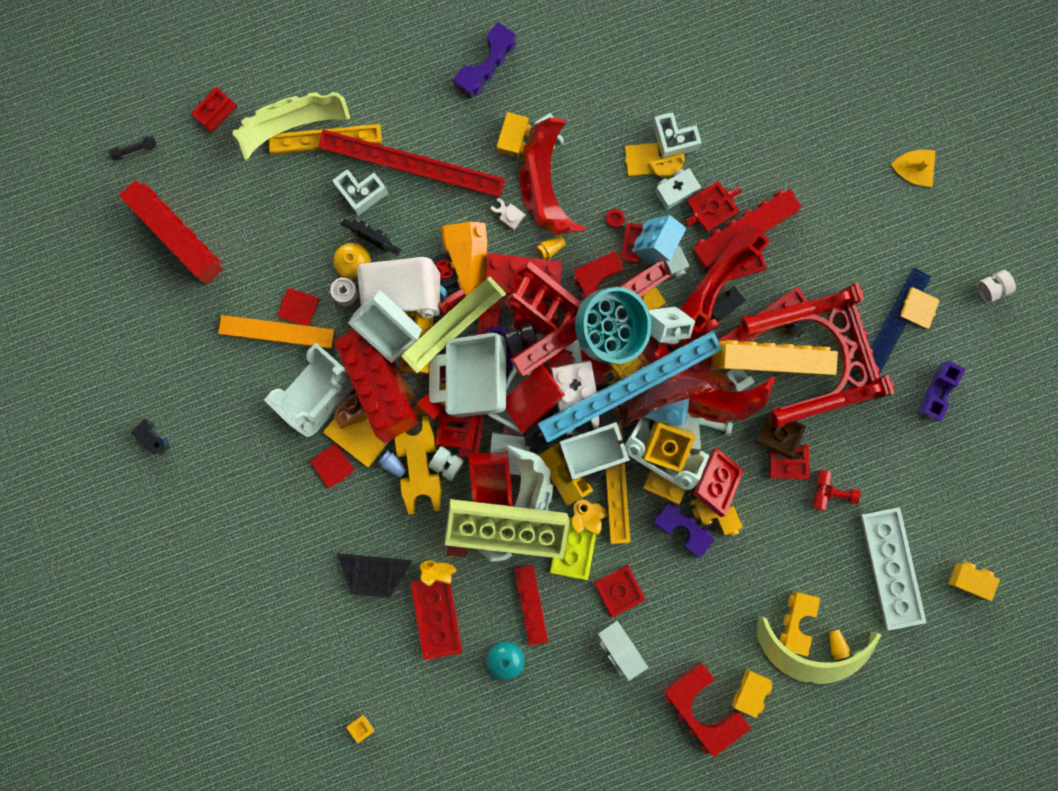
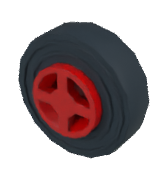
[432,253,459,288]

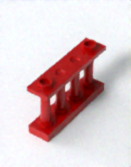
[502,261,582,336]

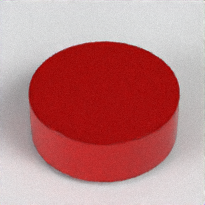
[605,209,625,229]
[702,318,720,332]

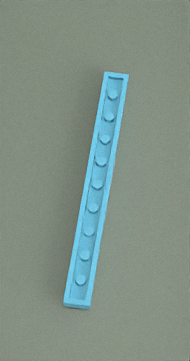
[538,331,722,442]

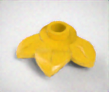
[572,499,608,534]
[420,560,456,586]

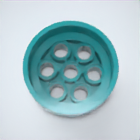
[575,287,651,364]

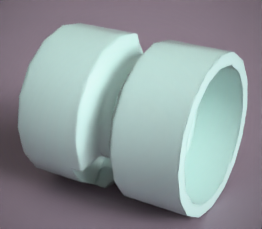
[428,446,464,481]

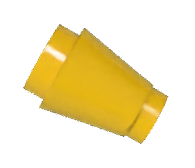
[536,236,566,259]
[828,630,851,660]

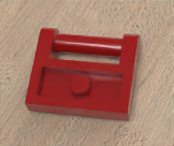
[435,412,479,449]
[768,444,809,479]

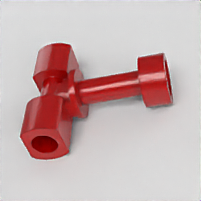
[812,470,860,511]

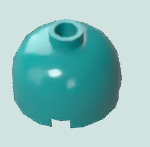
[486,641,525,681]

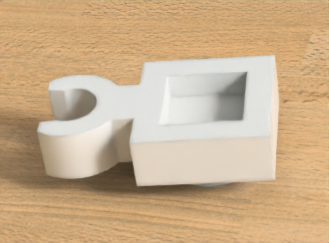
[491,198,526,231]

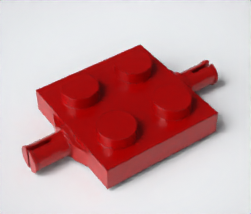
[684,180,742,233]

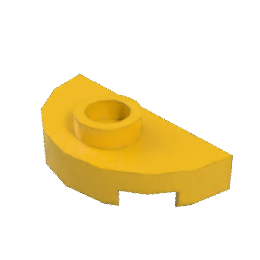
[647,153,685,178]

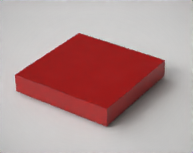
[594,565,646,618]

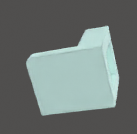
[723,369,755,392]

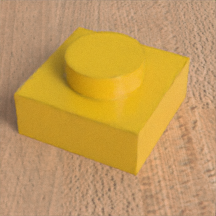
[346,714,375,744]

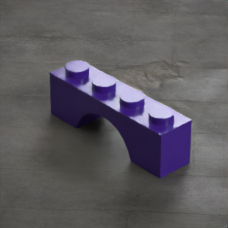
[453,22,517,99]

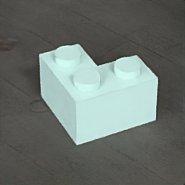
[652,112,702,159]
[332,169,388,216]
[598,621,648,681]

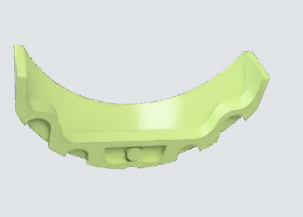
[232,92,350,160]
[401,277,506,373]
[756,616,881,684]

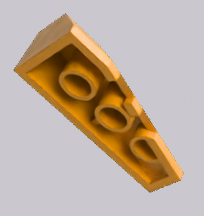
[441,222,487,296]

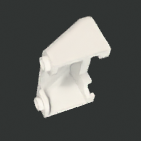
[357,257,440,318]

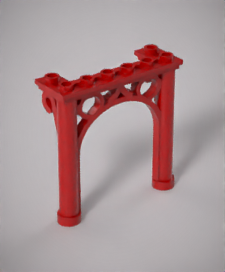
[740,282,894,429]

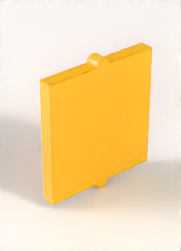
[625,143,661,177]
[900,287,939,329]

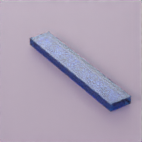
[871,268,931,375]

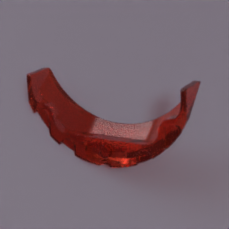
[617,370,737,427]

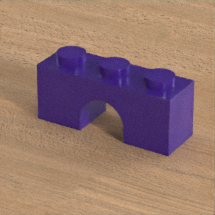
[916,361,965,423]
[652,503,715,558]

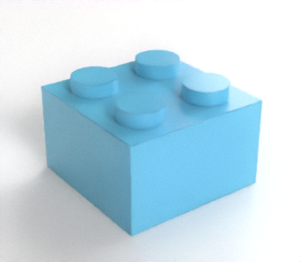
[632,215,686,264]

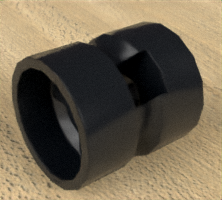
[505,322,538,355]

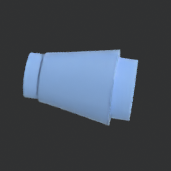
[378,451,407,478]

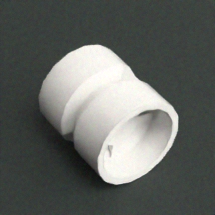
[977,270,1016,303]
[330,278,359,307]

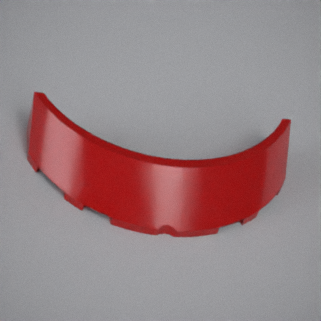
[519,117,586,235]
[653,343,776,423]

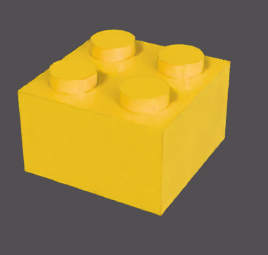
[643,421,696,472]

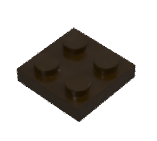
[756,413,806,460]

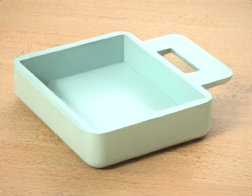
[429,333,506,417]

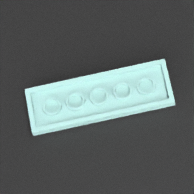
[860,507,926,631]

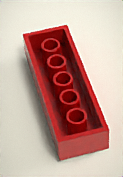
[119,180,224,285]
[334,329,419,443]

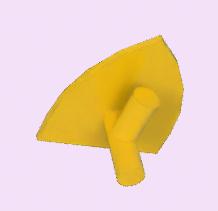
[890,150,935,188]

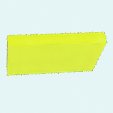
[550,517,596,580]

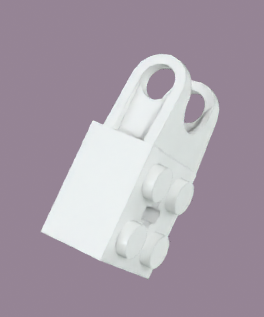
[550,360,599,435]

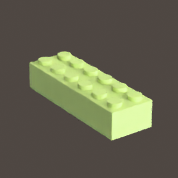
[445,499,570,559]

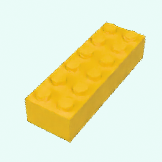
[711,340,838,375]

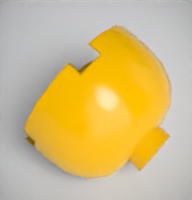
[333,243,372,281]

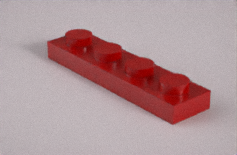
[514,565,548,646]

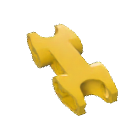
[395,416,442,515]

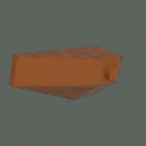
[334,361,415,429]

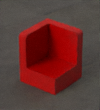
[413,393,445,420]

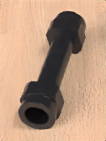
[109,136,157,161]

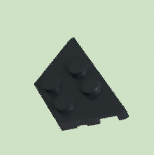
[337,553,413,598]

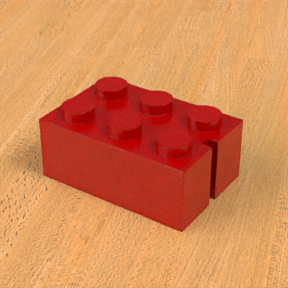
[469,451,513,507]

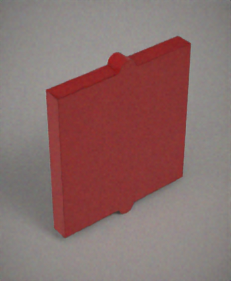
[277,288,320,326]
[310,443,355,489]

